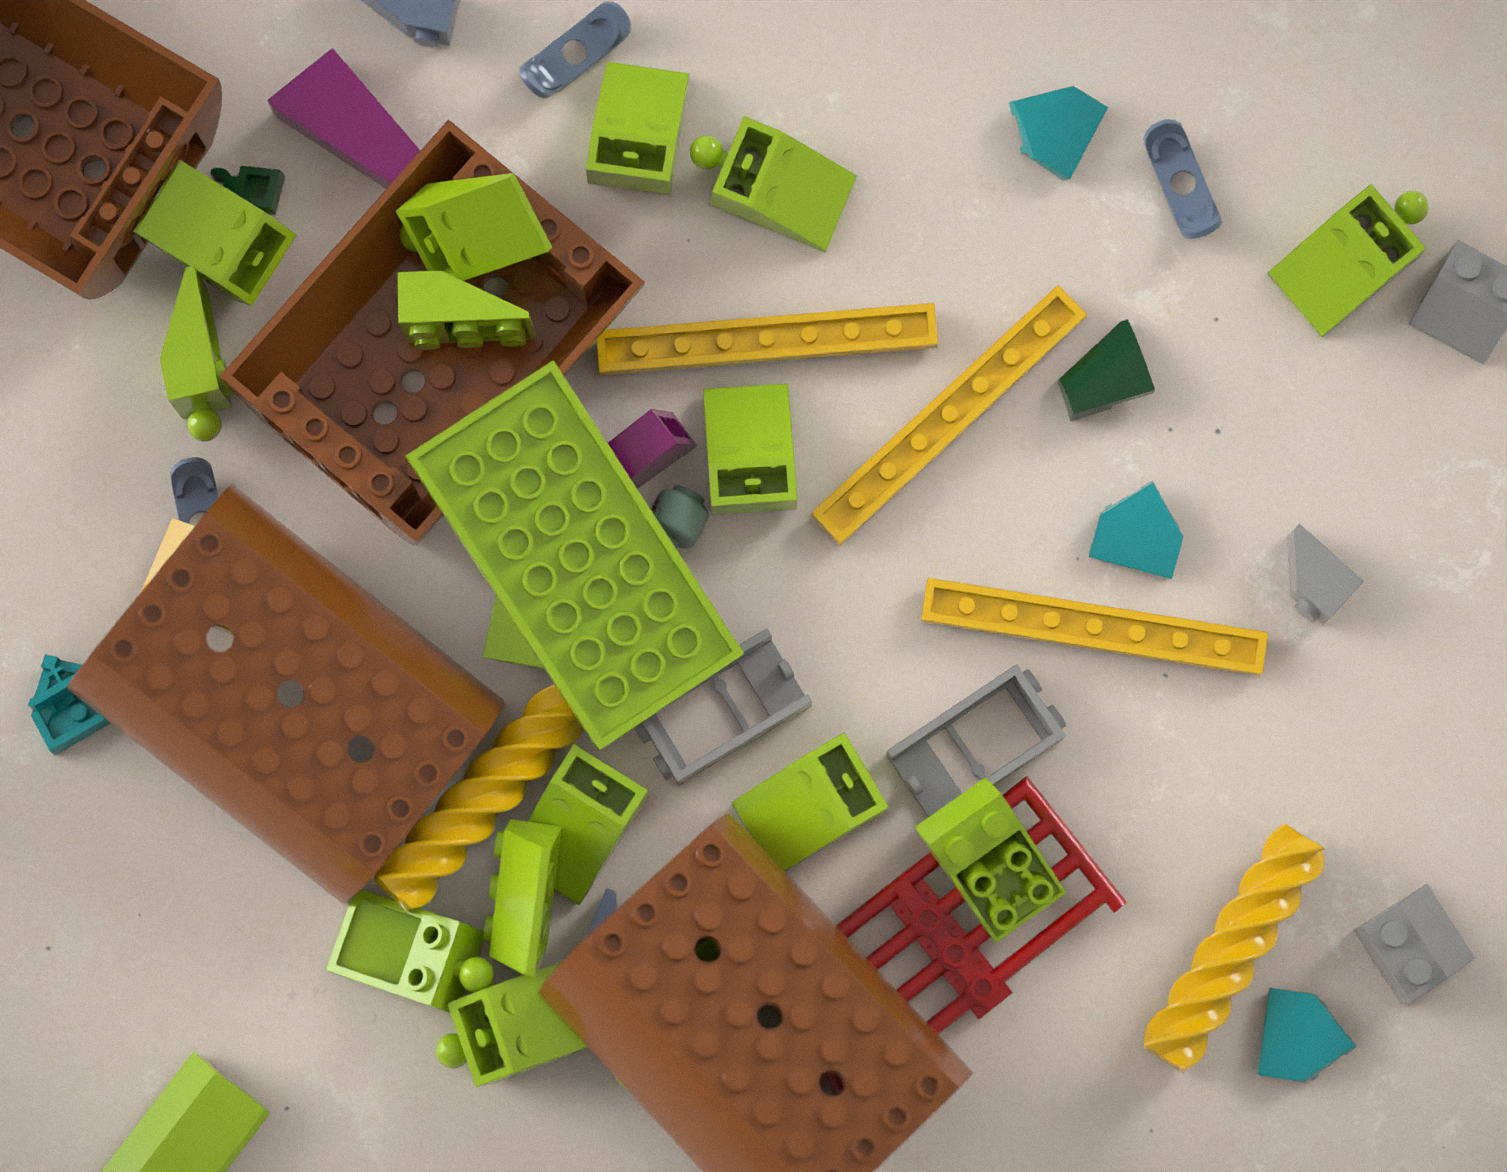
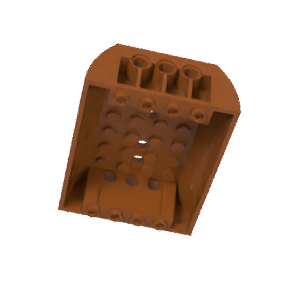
[220,119,645,546]

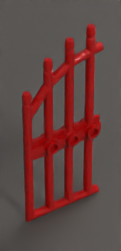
[826,776,1127,1097]

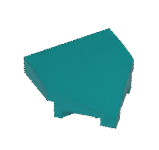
[1009,86,1108,181]
[1089,481,1183,579]
[28,654,111,756]
[1258,988,1357,1082]

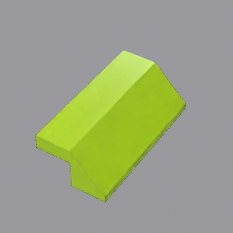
[101,1051,271,1172]

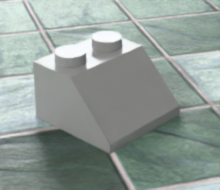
[1409,240,1507,364]
[1354,884,1475,1004]

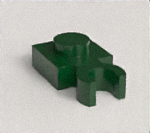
[210,165,285,215]

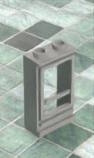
[634,628,812,786]
[886,664,1066,817]

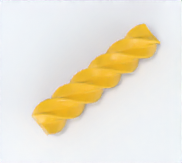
[374,685,583,913]
[1143,823,1325,1074]

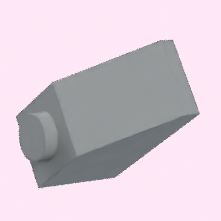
[1287,524,1364,625]

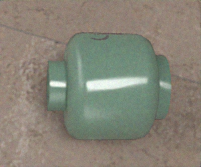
[651,485,709,549]

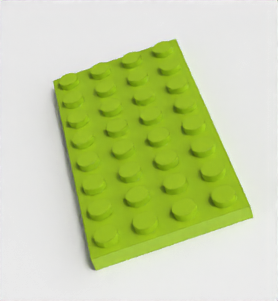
[405,360,744,750]

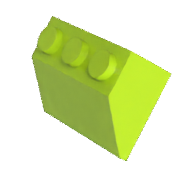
[483,819,562,977]

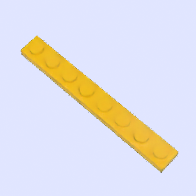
[811,285,1087,546]
[597,303,938,376]
[920,578,1268,677]

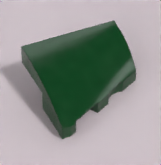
[1058,319,1155,421]

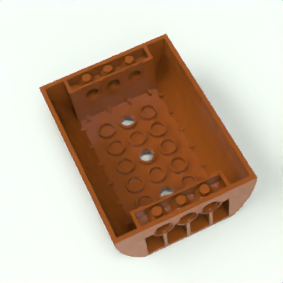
[0,0,222,300]
[66,484,504,903]
[538,813,973,1172]

